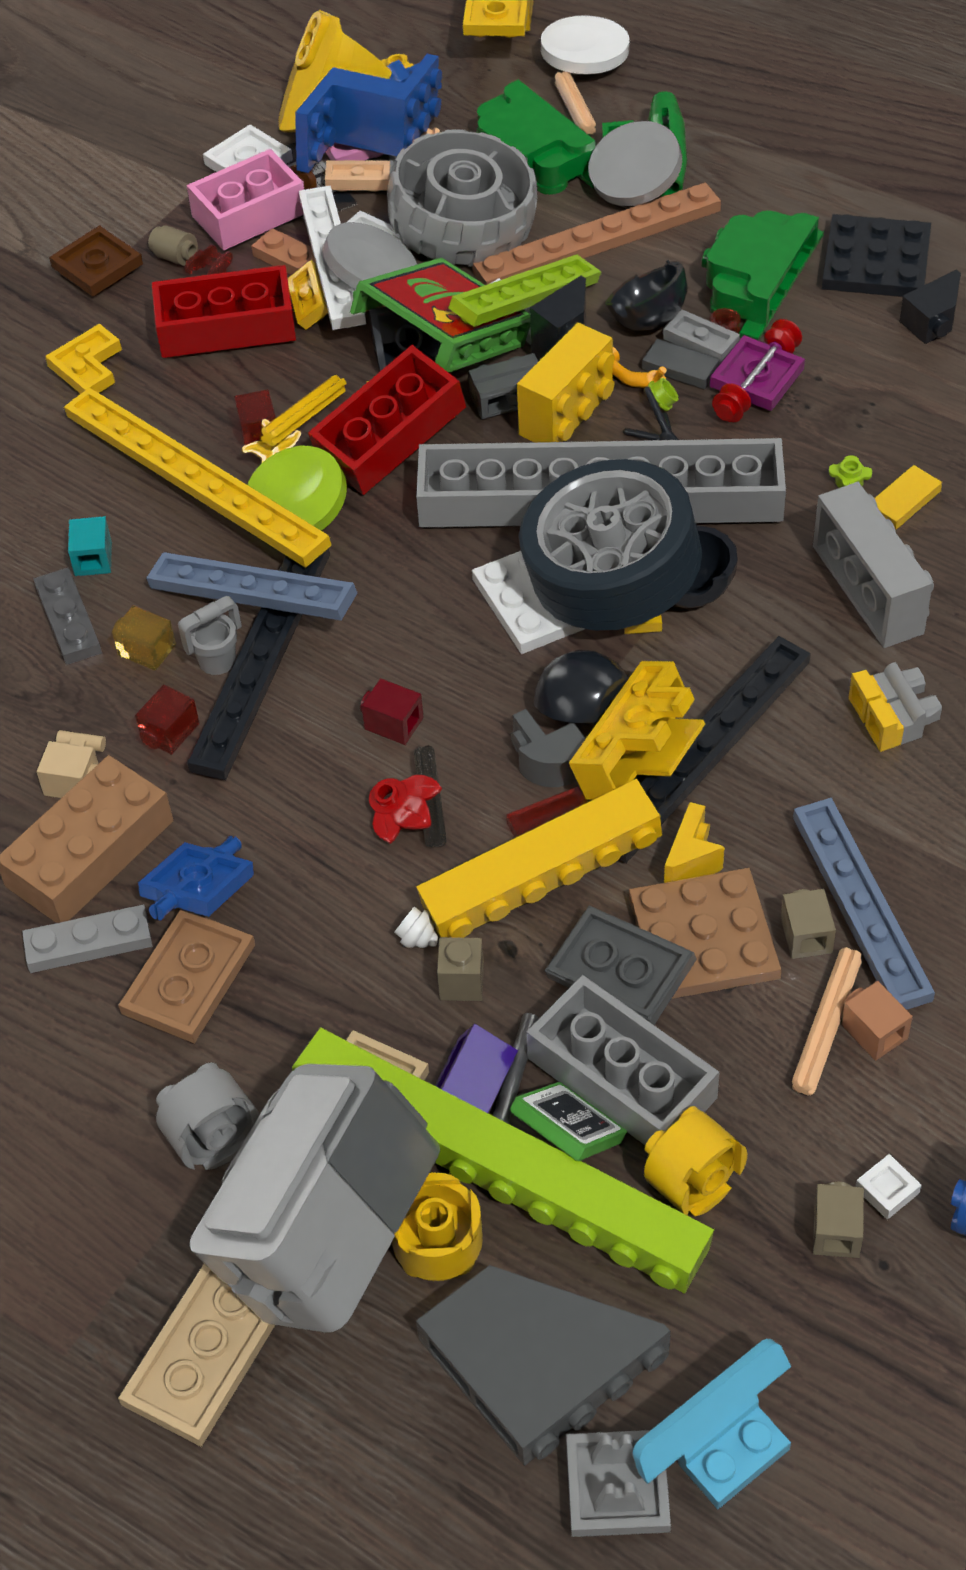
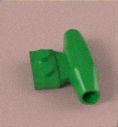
[602,91,687,197]

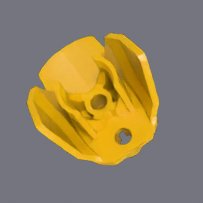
[279,10,392,132]

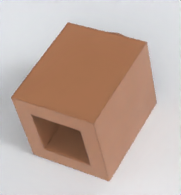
[841,981,913,1061]

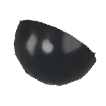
[605,260,688,331]
[675,525,738,608]
[534,650,629,725]

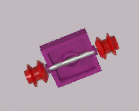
[710,319,805,422]

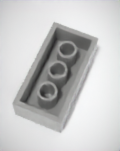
[813,482,934,648]
[526,975,720,1145]

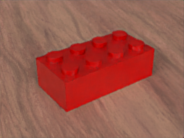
[152,265,296,358]
[308,345,466,495]

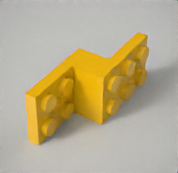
[463,0,534,38]

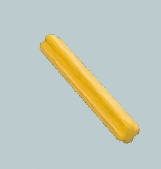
[261,375,347,446]

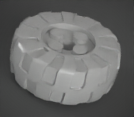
[387,129,537,267]

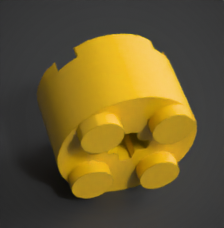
[644,1106,747,1217]
[392,1173,483,1281]

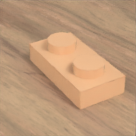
[325,160,390,192]

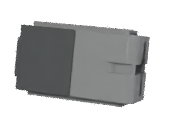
[190,1064,440,1333]

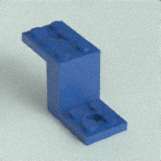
[295,54,442,173]

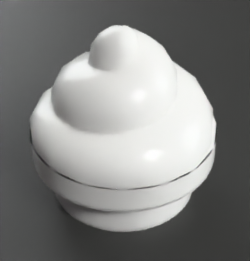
[394,906,438,948]

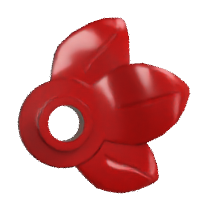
[369,775,442,844]

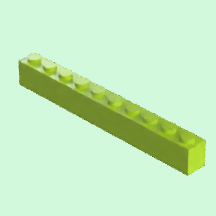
[292,1027,714,1294]

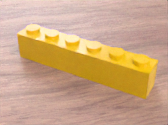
[416,779,662,938]

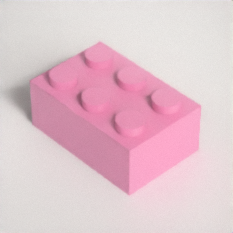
[187,149,304,251]

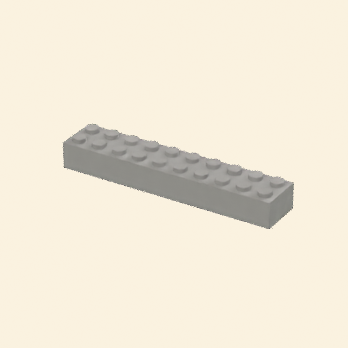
[417,438,786,527]

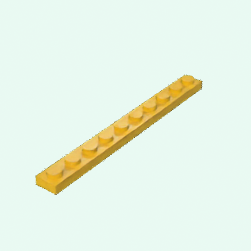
[64,387,332,568]

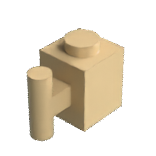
[37,730,106,798]

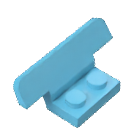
[633,1339,792,1509]

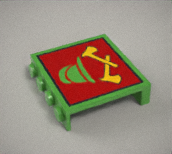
[350,257,531,373]

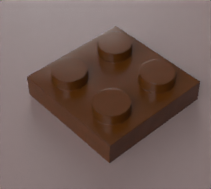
[49,225,143,297]

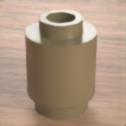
[148,225,198,266]

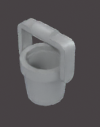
[178,596,242,675]

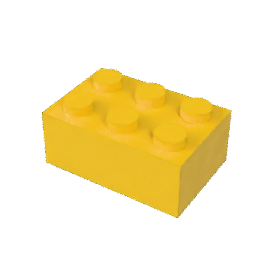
[517,322,615,442]

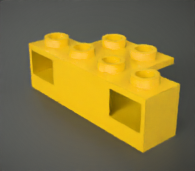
[569,661,705,800]

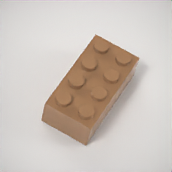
[0,755,173,923]

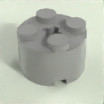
[156,1063,259,1170]

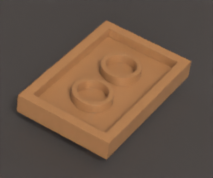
[118,909,255,1044]

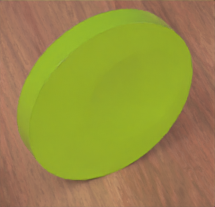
[247,446,347,531]

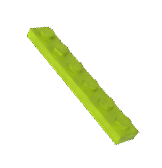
[449,254,602,327]

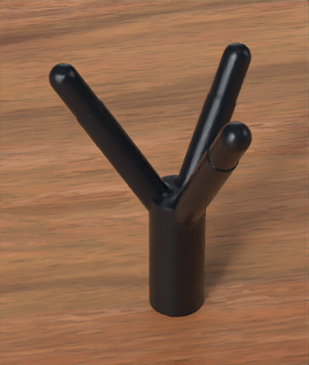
[623,387,679,440]

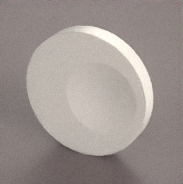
[541,16,629,74]

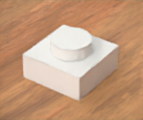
[855,1154,921,1220]

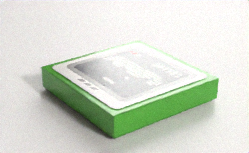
[510,1082,627,1161]

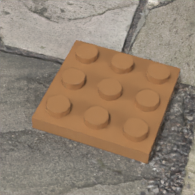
[629,868,781,999]

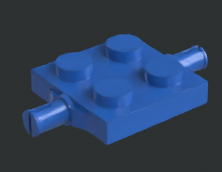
[138,836,254,920]

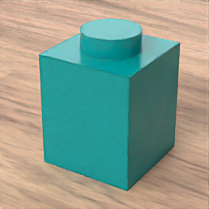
[68,516,112,576]

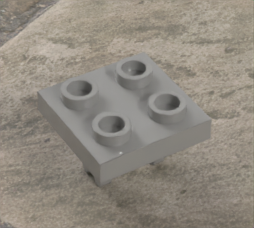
[566,1430,671,1537]

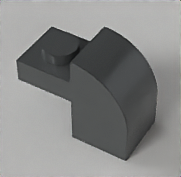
[510,709,586,787]

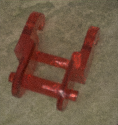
[185,244,233,275]

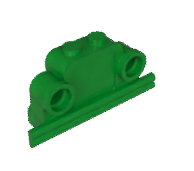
[477,79,595,195]
[701,211,824,341]

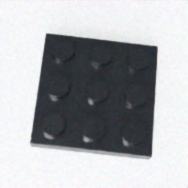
[822,214,931,297]

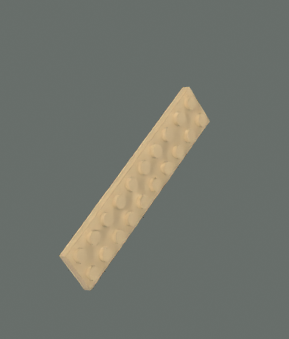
[118,1030,429,1447]

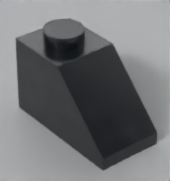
[899,269,961,344]

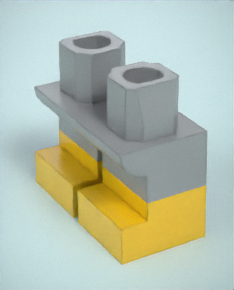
[848,662,942,752]

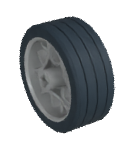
[519,459,702,631]

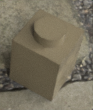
[780,889,836,959]
[437,937,484,1001]
[813,1182,864,1258]

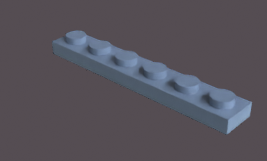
[146,552,357,620]
[793,798,935,1010]

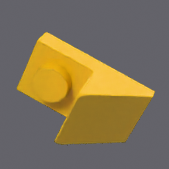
[664,802,724,883]

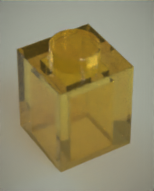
[112,605,176,671]

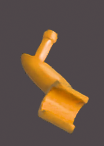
[613,347,667,388]

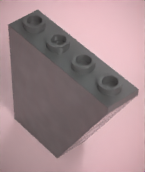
[416,1265,671,1466]

